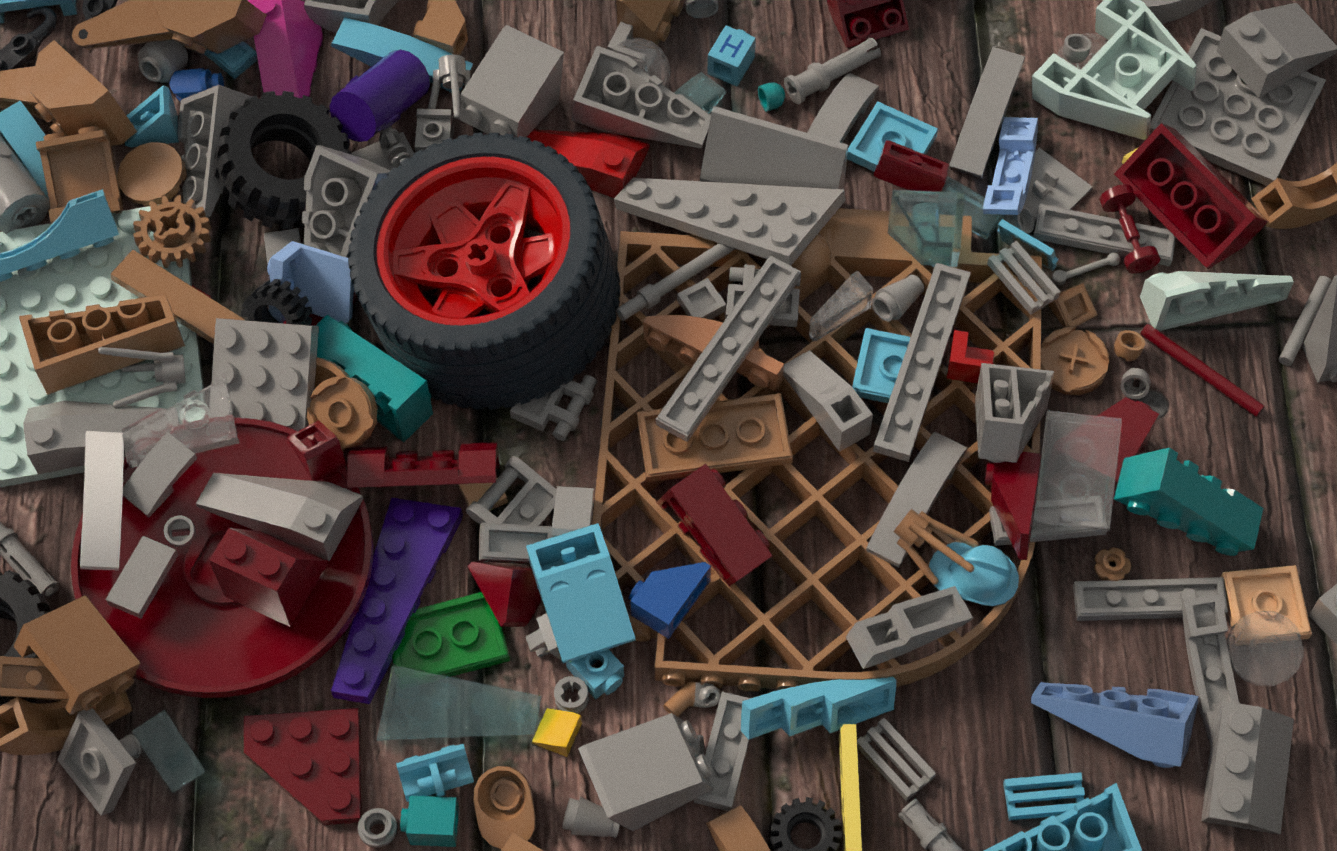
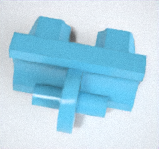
[396,744,474,802]

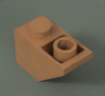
[413,0,468,55]

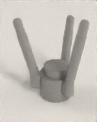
[428,55,471,119]
[98,347,186,408]

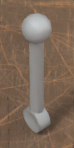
[1052,252,1121,285]

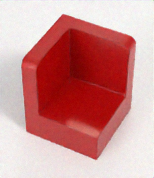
[946,330,994,383]

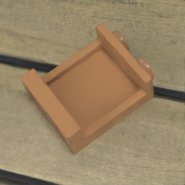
[36,126,124,224]
[13,596,140,714]

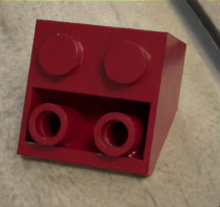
[827,0,909,48]

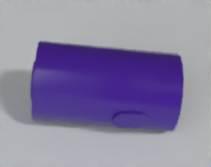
[330,49,430,142]

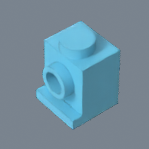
[566,649,624,700]

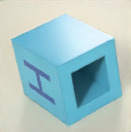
[707,25,756,86]

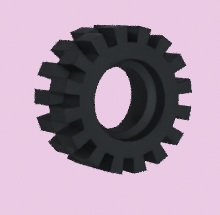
[241,279,312,325]
[770,797,842,851]

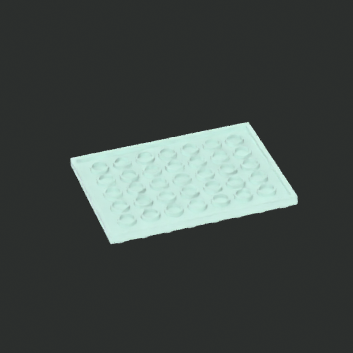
[0,204,208,487]

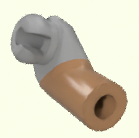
[663,682,721,717]

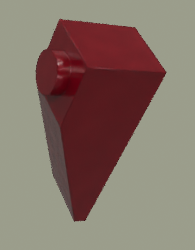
[985,452,1042,560]

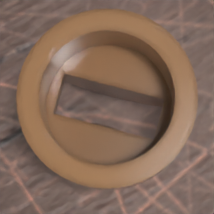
[1114,330,1145,362]

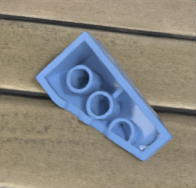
[1031,682,1199,768]

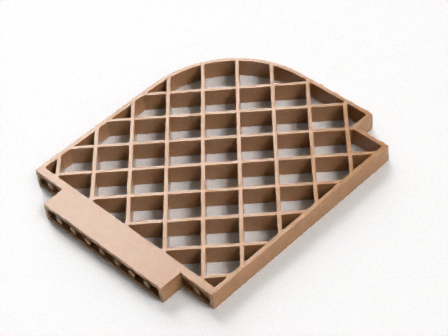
[592,208,1042,692]

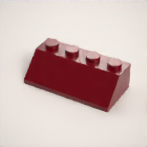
[1114,123,1269,269]

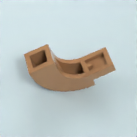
[1251,163,1337,229]
[0,691,133,755]

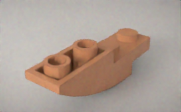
[643,315,784,392]

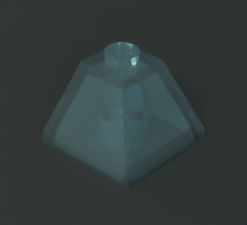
[887,190,964,267]

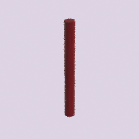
[1140,323,1265,417]

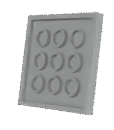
[1149,28,1326,186]

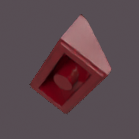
[874,140,949,200]

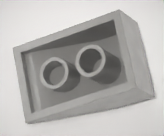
[1217,3,1337,98]

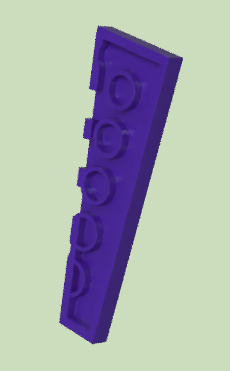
[331,498,463,704]

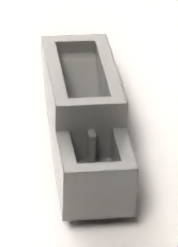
[846,586,973,669]

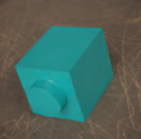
[400,796,460,847]

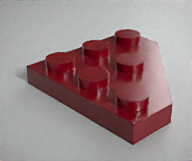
[244,708,362,825]

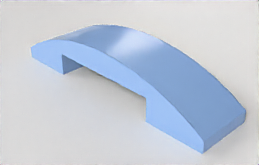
[983,117,1038,215]

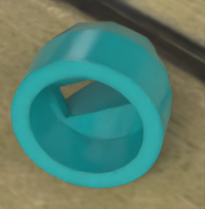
[758,82,785,112]

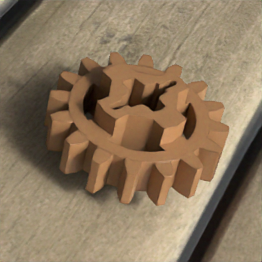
[133,195,211,268]

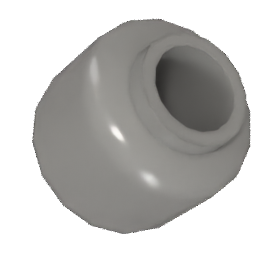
[138,40,188,83]

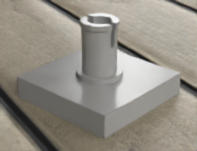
[58,708,141,816]

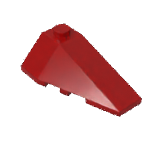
[527,129,650,198]

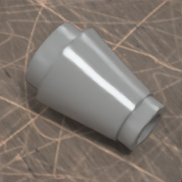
[872,275,924,322]
[562,797,620,838]

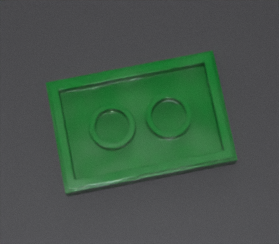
[392,592,510,690]

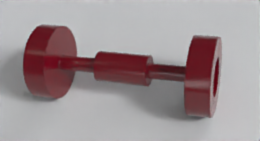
[1099,184,1161,274]

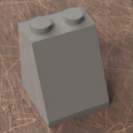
[459,25,564,138]
[578,713,714,831]

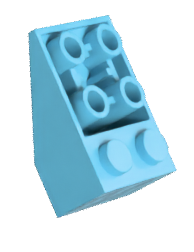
[526,523,636,663]

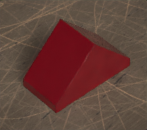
[286,420,346,481]

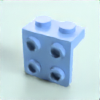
[267,241,354,323]

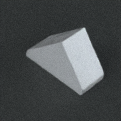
[551,486,594,536]

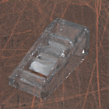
[809,271,873,342]

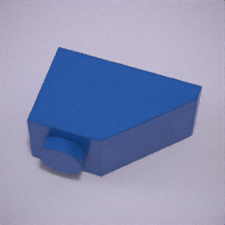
[629,562,711,639]

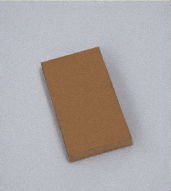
[637,393,793,483]

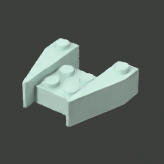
[1032,0,1197,140]

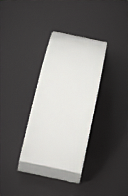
[80,431,124,571]

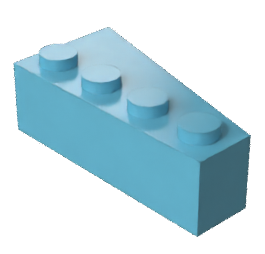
[984,783,1142,851]

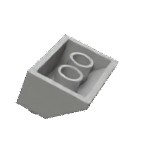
[1201,701,1294,834]

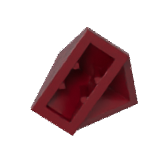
[468,561,542,627]

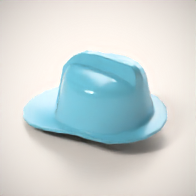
[929,542,1019,606]

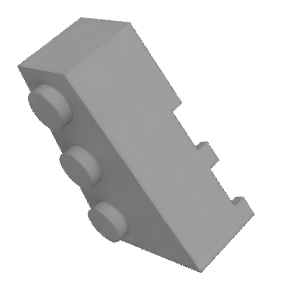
[975,363,1054,463]

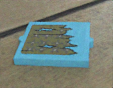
[997,219,1059,271]

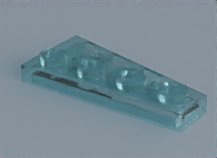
[376,665,542,741]

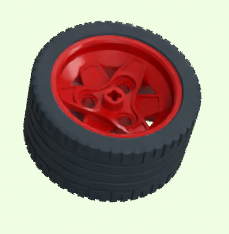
[348,132,621,410]

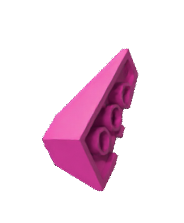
[248,0,323,98]

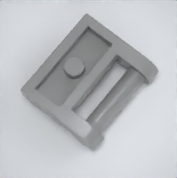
[466,456,556,526]

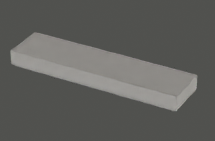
[1033,204,1176,266]
[1073,577,1228,621]

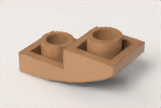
[706,805,770,851]

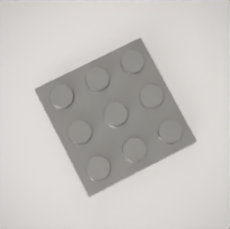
[209,318,319,431]

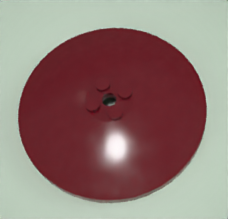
[71,418,373,698]

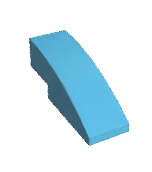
[0,101,50,204]

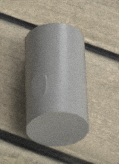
[0,133,50,234]

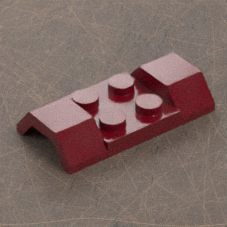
[347,443,500,488]

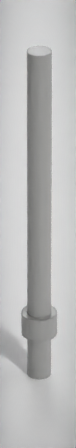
[616,243,735,321]

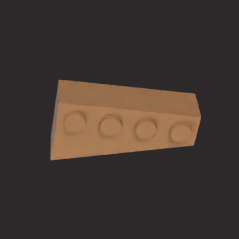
[19,294,185,395]

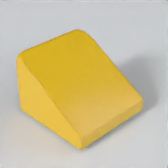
[532,708,582,757]

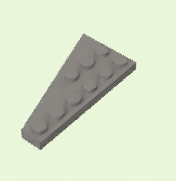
[614,178,846,266]

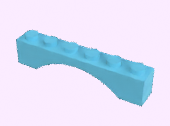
[0,189,119,282]

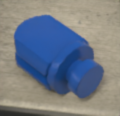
[169,68,224,103]

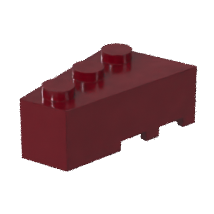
[657,464,772,587]

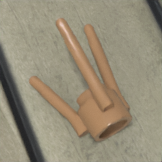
[893,508,979,585]

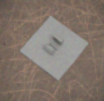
[1024,148,1093,223]

